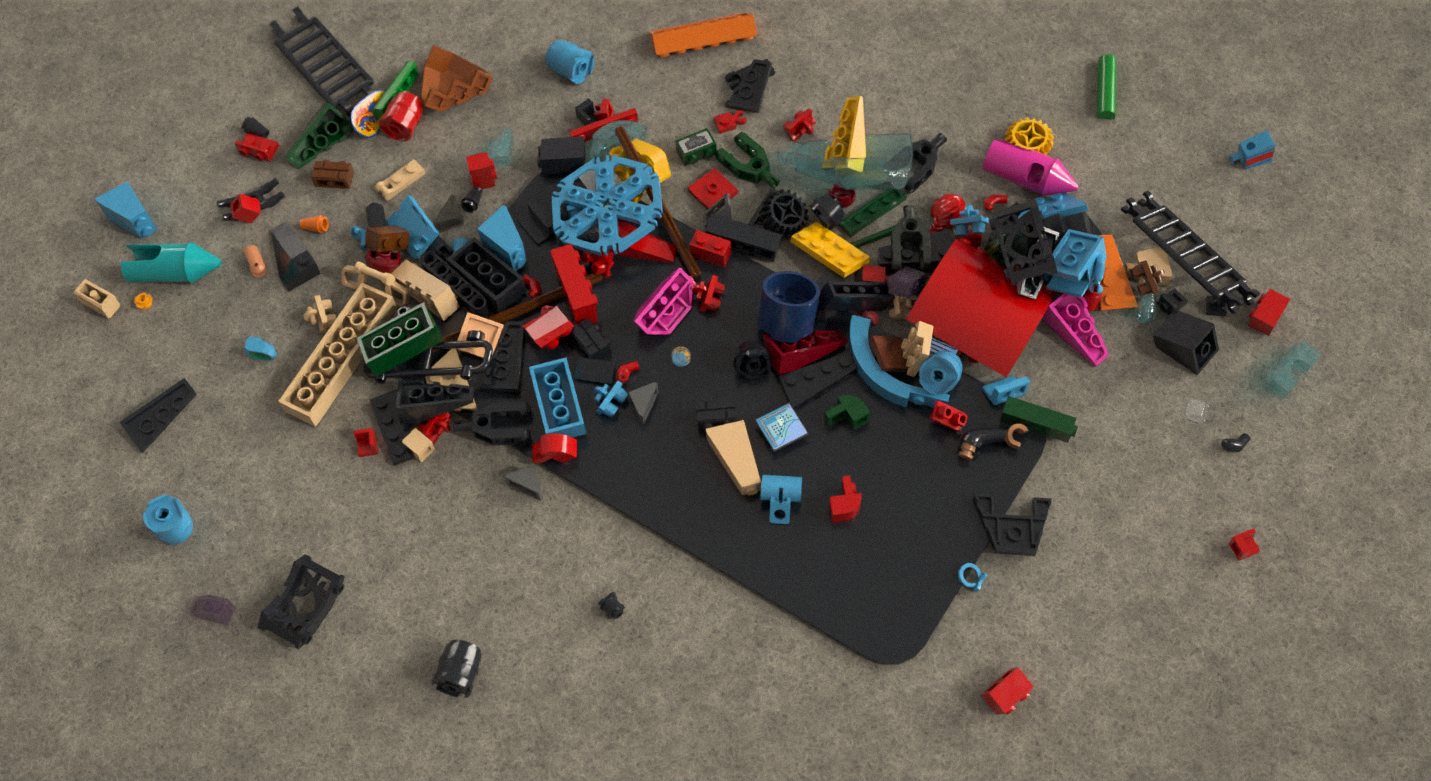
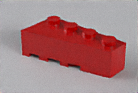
[550,244,598,325]

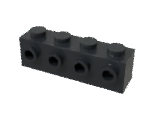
[705,214,782,262]
[819,281,896,311]

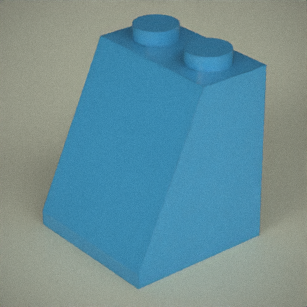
[95,181,158,239]
[477,205,527,271]

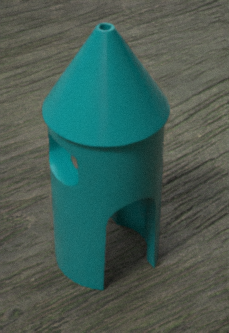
[121,242,222,283]

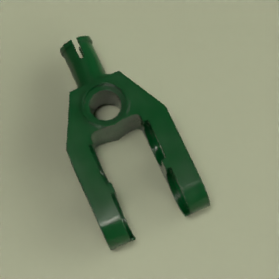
[714,132,780,189]

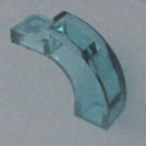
[589,120,648,163]

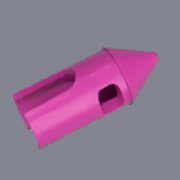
[982,139,1079,197]

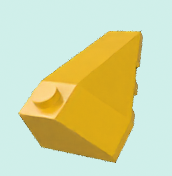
[823,96,866,173]

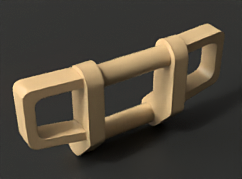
[342,261,410,307]

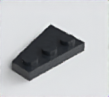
[725,59,772,113]

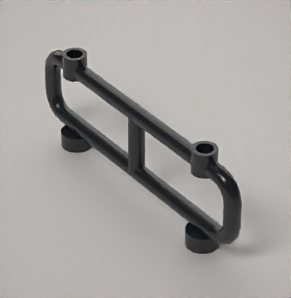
[363,330,493,384]

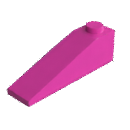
[1042,293,1109,367]

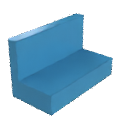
[982,376,1030,405]

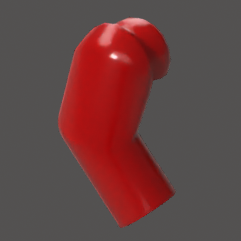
[523,274,541,298]
[616,360,640,383]

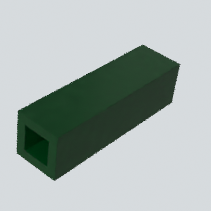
[1000,396,1078,443]

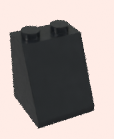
[1153,310,1219,375]

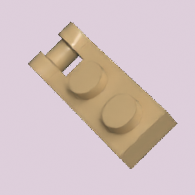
[375,159,426,201]

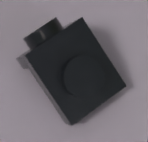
[1157,288,1188,315]

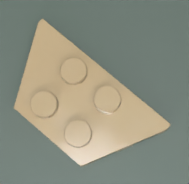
[425,349,478,412]

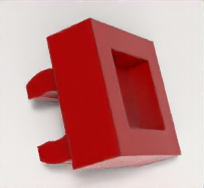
[593,99,614,119]

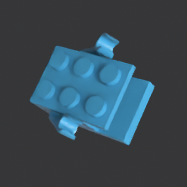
[1044,229,1107,298]

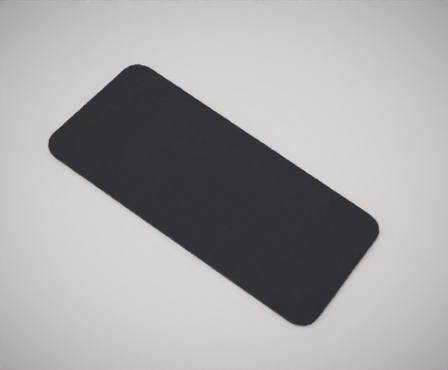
[396,172,1046,665]

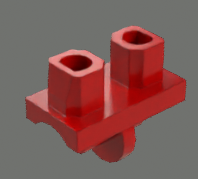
[783,108,816,142]
[581,242,614,277]
[692,275,725,312]
[929,400,968,431]
[417,413,452,444]

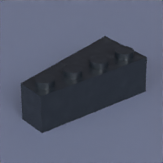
[877,229,953,274]

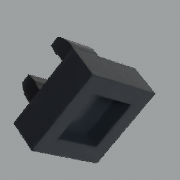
[1206,295,1227,316]

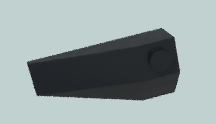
[271,222,321,292]

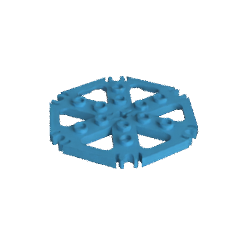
[552,155,663,256]

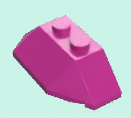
[633,267,693,335]

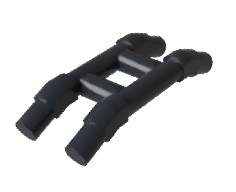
[217,178,285,221]

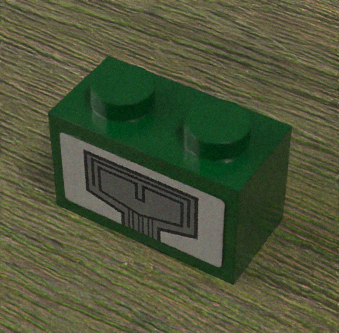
[675,128,717,166]

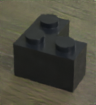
[1042,212,1092,244]

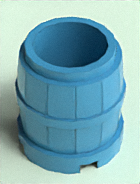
[545,40,595,84]
[919,351,963,394]
[143,495,193,545]

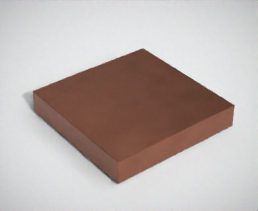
[869,335,908,372]

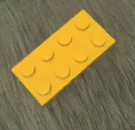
[791,221,870,278]

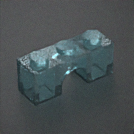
[1264,340,1322,400]

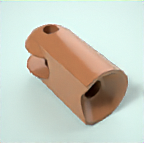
[243,245,267,278]

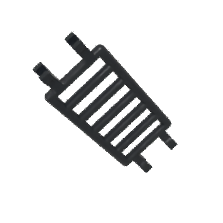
[269,6,375,118]
[1120,191,1261,314]

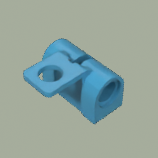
[761,475,802,524]

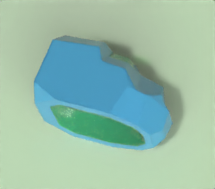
[244,336,277,361]

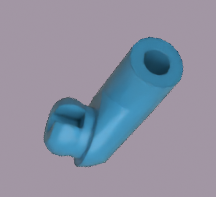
[350,226,369,250]

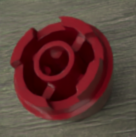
[365,249,402,274]

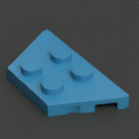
[1018,193,1088,219]

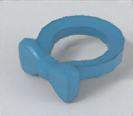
[958,563,988,592]

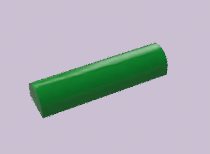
[1097,54,1116,120]
[372,61,419,120]

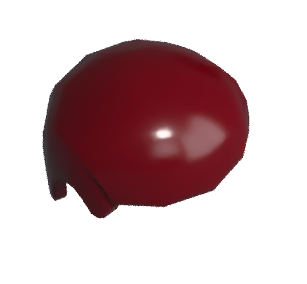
[828,185,856,209]

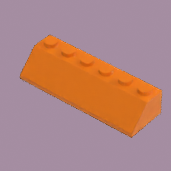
[649,12,757,57]

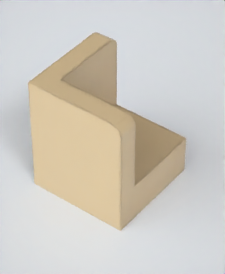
[402,428,435,463]

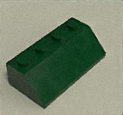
[357,302,443,376]

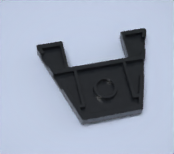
[973,493,1052,556]

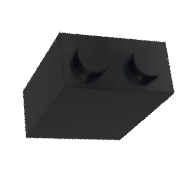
[537,136,586,174]

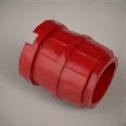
[378,91,424,142]

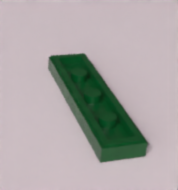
[839,185,907,238]

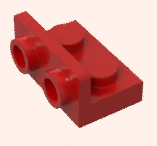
[235,133,280,162]

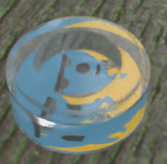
[671,347,691,366]

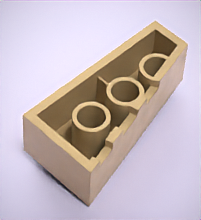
[391,260,460,321]

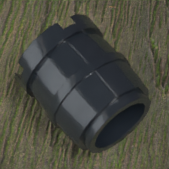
[431,640,482,698]

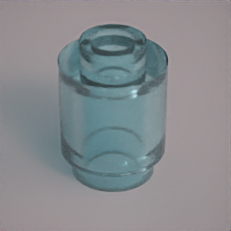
[1136,294,1157,323]

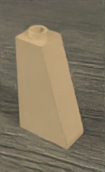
[706,420,761,495]

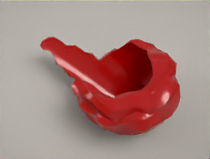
[929,194,966,234]

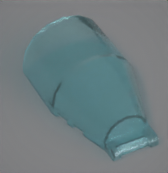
[778,133,913,190]

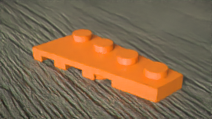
[1097,234,1138,311]

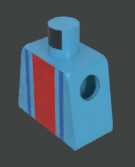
[1229,130,1275,169]

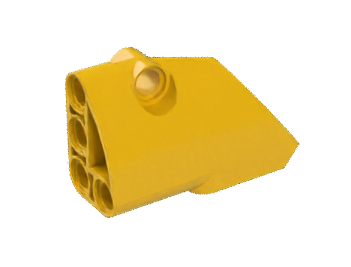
[604,139,671,207]

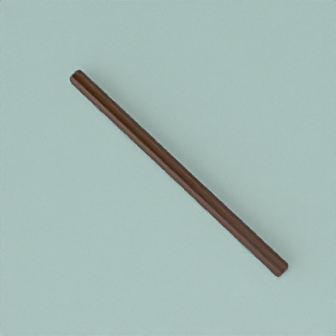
[615,126,701,278]
[433,272,603,352]

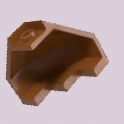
[420,45,493,112]

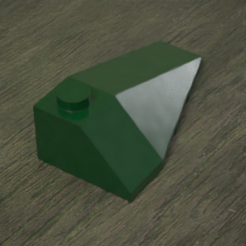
[284,102,353,169]

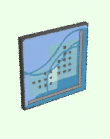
[755,403,808,452]

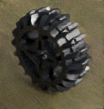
[760,189,809,238]

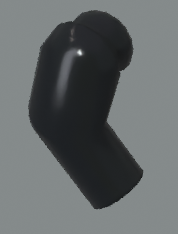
[1221,433,1251,452]

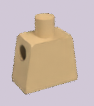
[1125,247,1172,286]

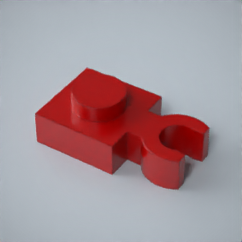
[713,110,747,134]

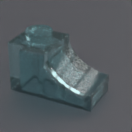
[485,127,514,166]

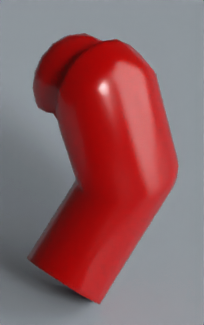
[983,194,1008,210]

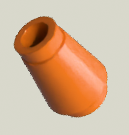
[300,215,329,233]

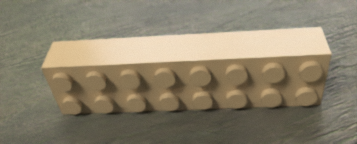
[278,283,398,427]

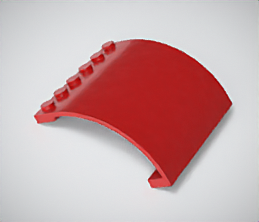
[906,237,1055,377]

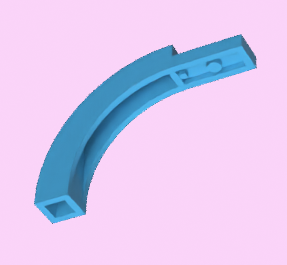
[849,315,950,409]

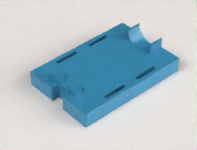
[387,195,440,260]

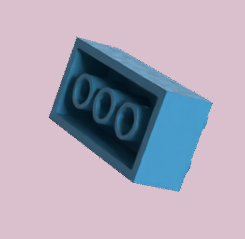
[529,358,586,438]

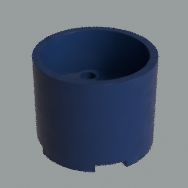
[757,271,820,343]

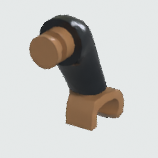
[958,424,1028,460]

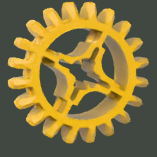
[1005,117,1054,155]

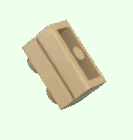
[74,279,120,319]

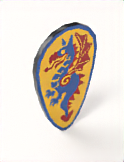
[350,89,387,138]

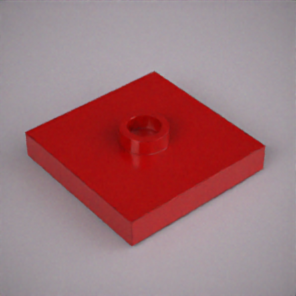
[688,168,738,210]

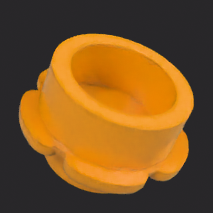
[134,292,152,310]

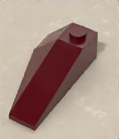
[763,330,848,374]

